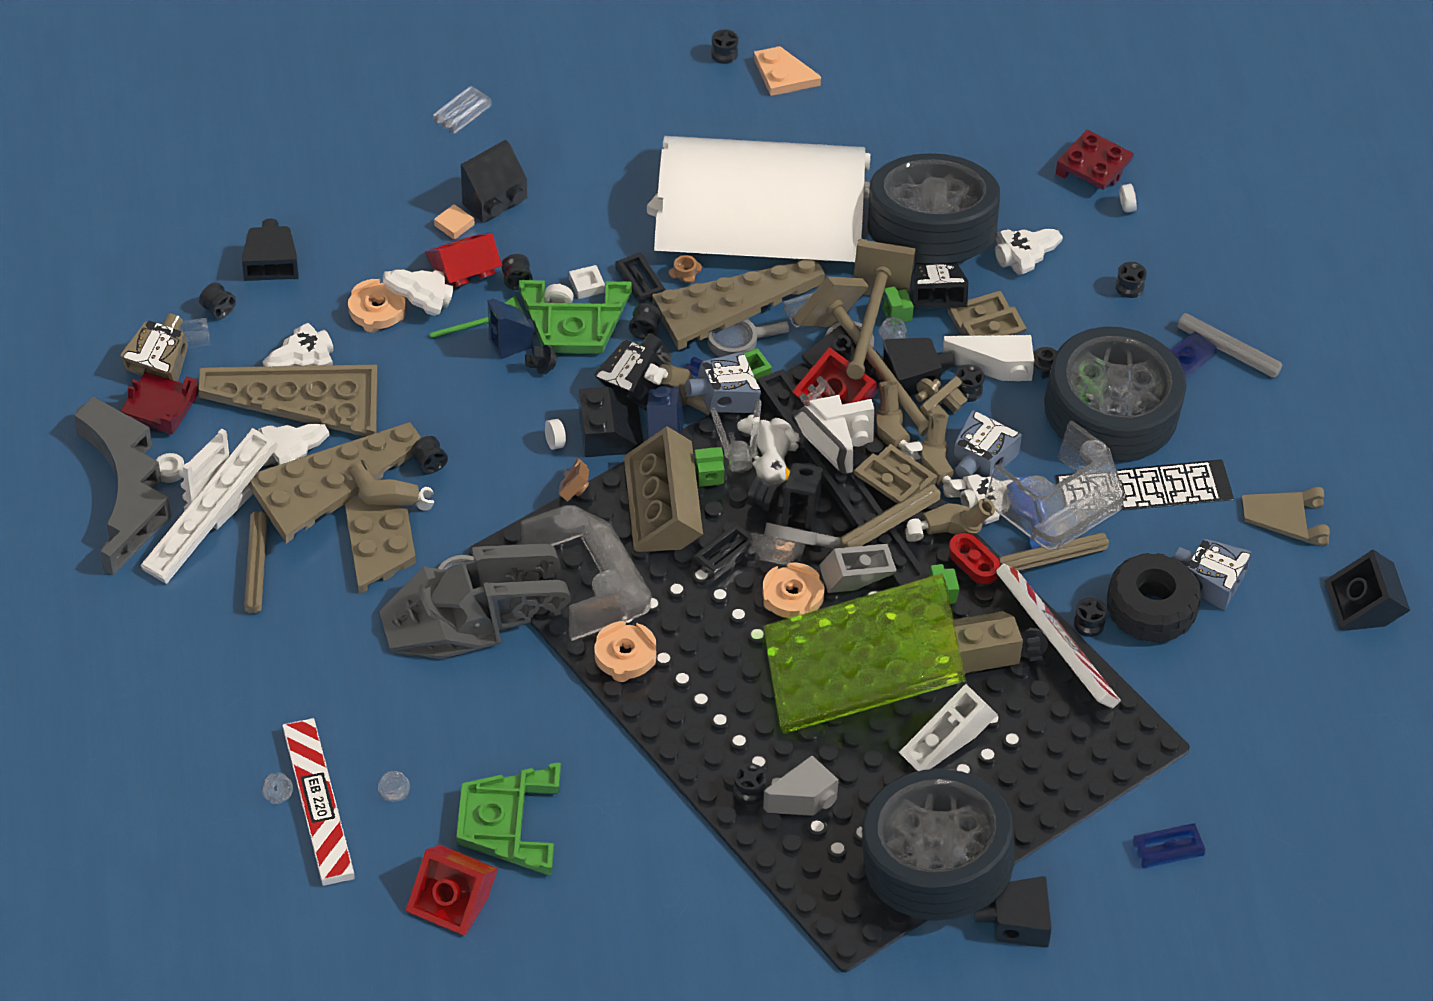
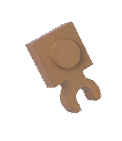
[559,458,589,501]

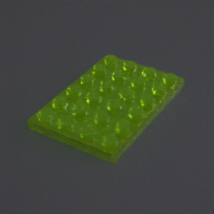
[764,574,966,733]

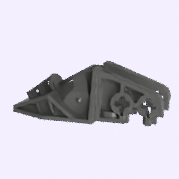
[379,544,571,659]

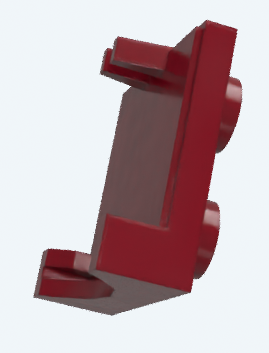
[1055,130,1134,190]
[120,372,199,435]

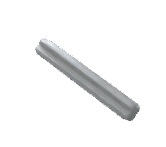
[1178,313,1282,378]

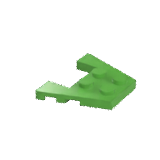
[519,280,632,354]
[456,763,561,875]

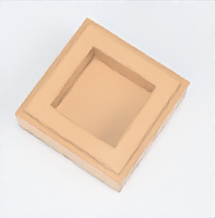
[434,204,474,240]

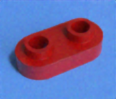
[949,533,1000,584]

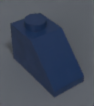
[487,299,535,359]
[647,387,685,438]

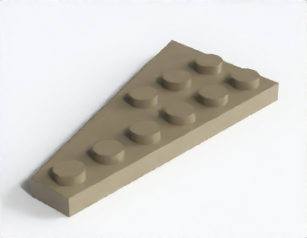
[652,259,825,350]
[198,365,378,437]
[247,422,421,544]

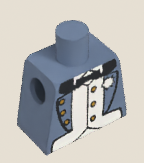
[685,352,761,413]
[953,410,1022,479]
[1174,539,1252,611]

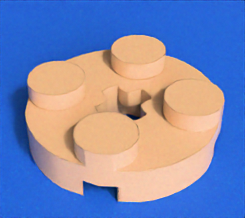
[348,279,406,333]
[762,562,824,622]
[595,621,656,682]

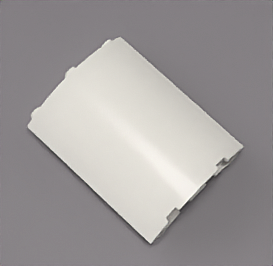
[654,136,870,262]

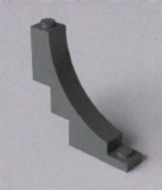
[74,397,171,575]

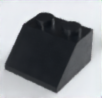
[460,139,527,223]
[579,387,643,457]
[1324,550,1410,631]

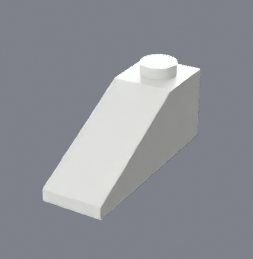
[942,335,1034,381]
[899,684,998,771]

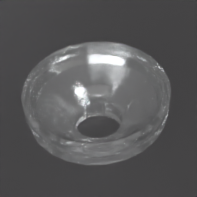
[750,532,806,565]

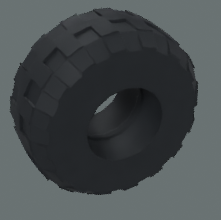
[1107,553,1201,643]

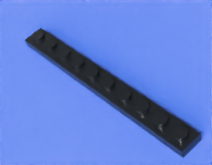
[757,369,929,595]

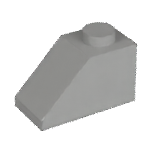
[819,544,896,593]
[763,756,838,815]

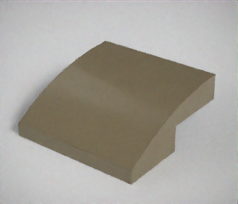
[947,290,1027,336]
[854,444,937,504]

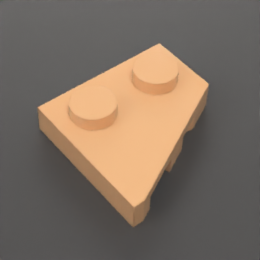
[754,46,821,96]

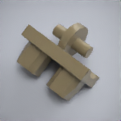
[915,376,968,421]

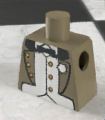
[120,313,188,382]

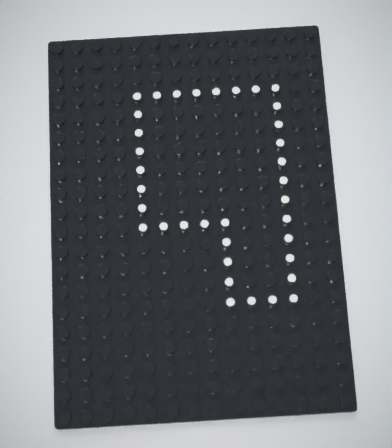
[469,363,1190,973]

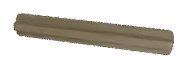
[839,484,941,548]
[244,511,267,614]
[998,532,1109,571]

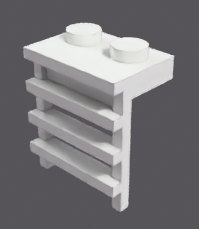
[179,429,253,530]

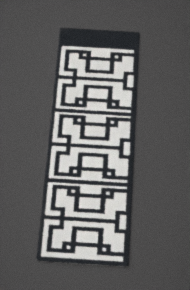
[1055,459,1234,515]

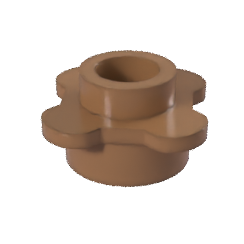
[669,255,702,284]

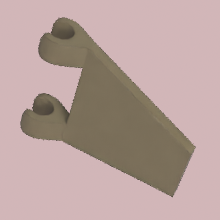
[1242,487,1330,546]

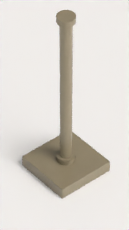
[846,239,915,379]
[793,276,929,437]

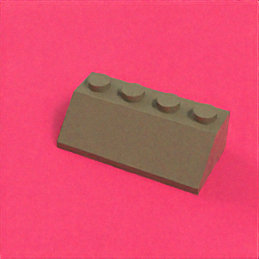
[624,426,703,552]
[883,611,1023,684]

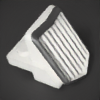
[794,395,874,474]

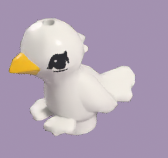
[737,414,800,484]

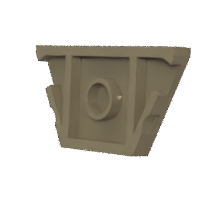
[344,497,416,593]

